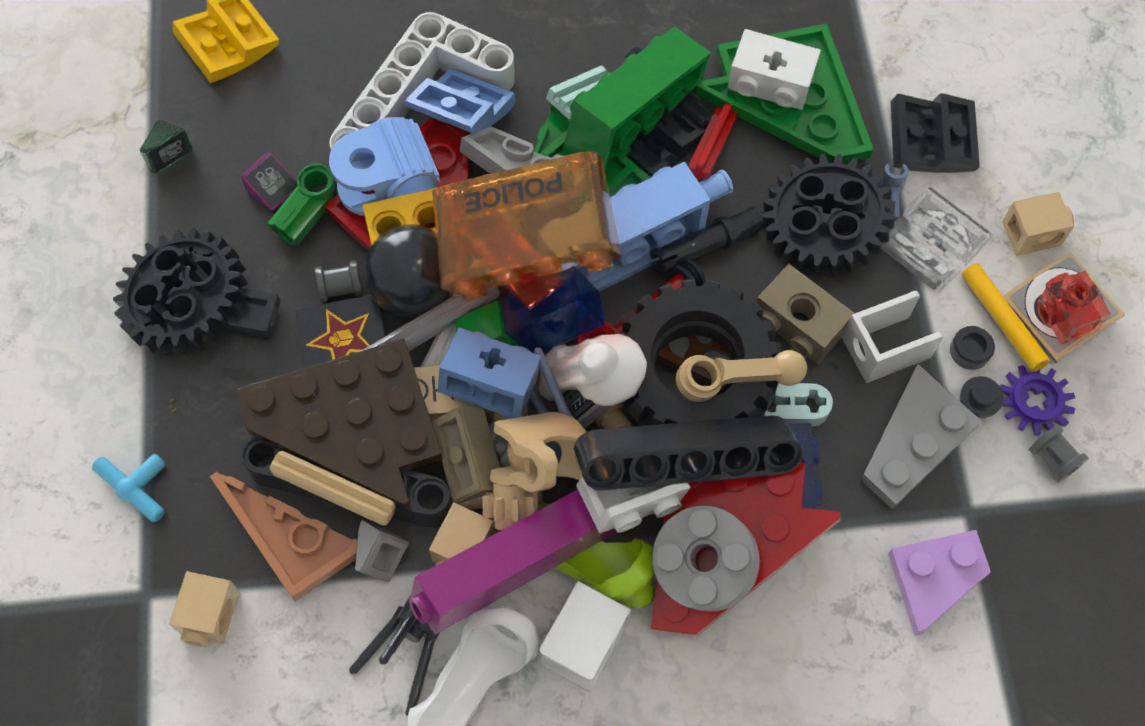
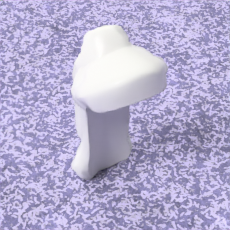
[539,334,647,406]
[407,604,539,726]

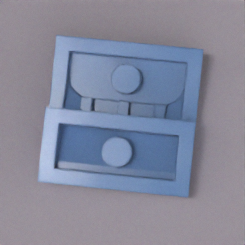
[405,68,516,133]

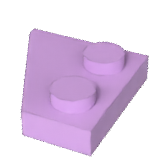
[888,530,991,635]

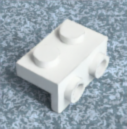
[576,478,690,534]

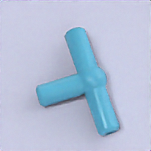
[92,454,165,522]

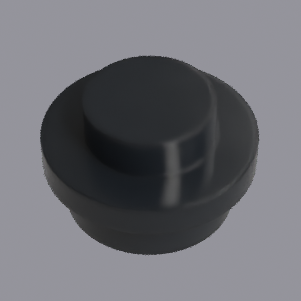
[960,376,1004,418]

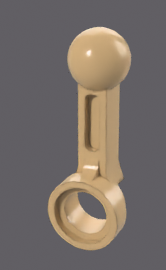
[676,350,807,402]

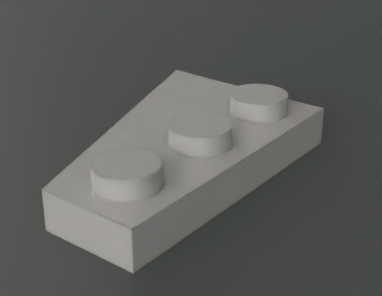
[861,364,982,510]

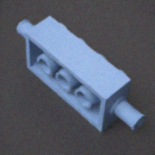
[506,162,734,299]

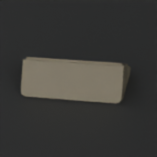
[431,406,500,504]

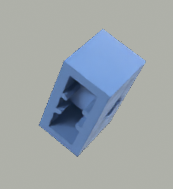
[438,328,541,418]

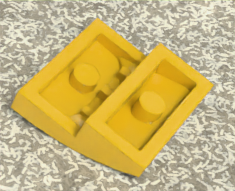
[172,0,279,83]

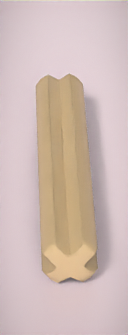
[270,451,396,525]

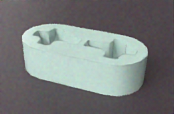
[765,383,833,427]

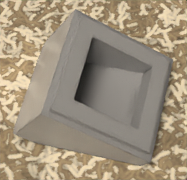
[355,520,409,582]

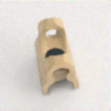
[490,412,600,492]

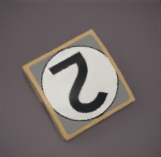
[1003,252,1125,363]

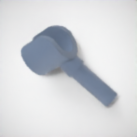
[883,163,909,221]

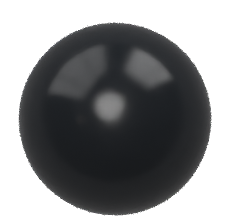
[363,224,458,318]

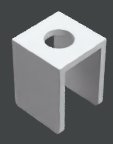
[842,291,943,383]
[540,581,631,691]

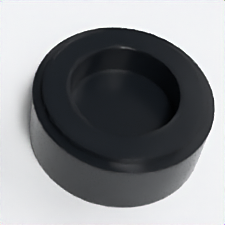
[950,326,995,370]

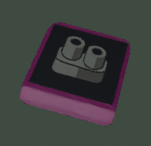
[241,152,298,214]

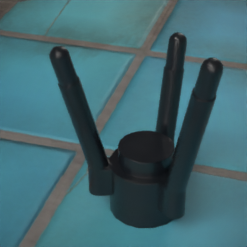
[349,595,440,717]

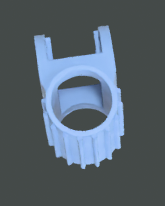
[329,117,440,216]

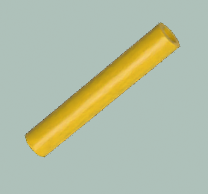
[962,263,1050,372]

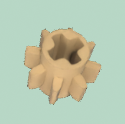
[482,483,538,530]

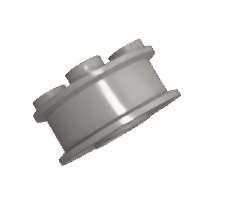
[653,506,760,612]

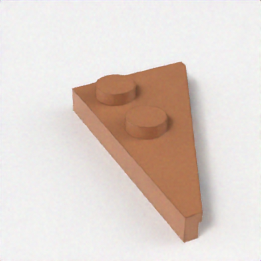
[210,472,358,602]

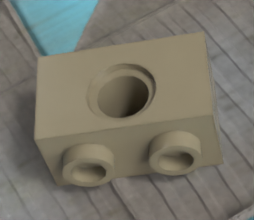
[756,264,855,365]

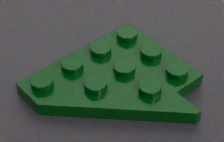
[695,24,874,164]

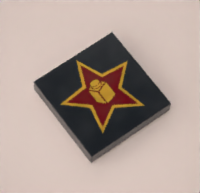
[296,295,386,368]

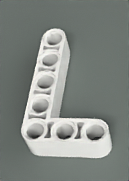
[330,12,515,162]

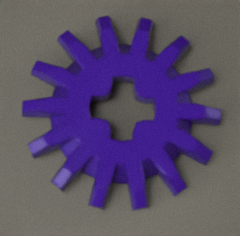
[1000,365,1075,436]

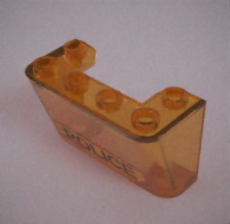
[432,152,622,300]

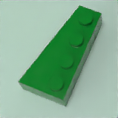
[562,27,711,180]

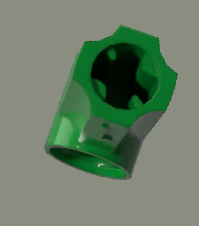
[267,164,338,246]

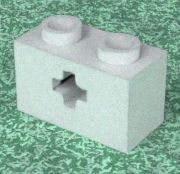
[728,29,821,110]

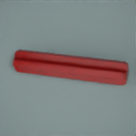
[688,103,737,182]

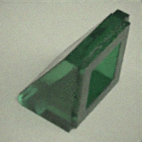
[140,119,193,174]

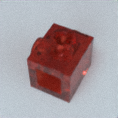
[1037,270,1111,345]

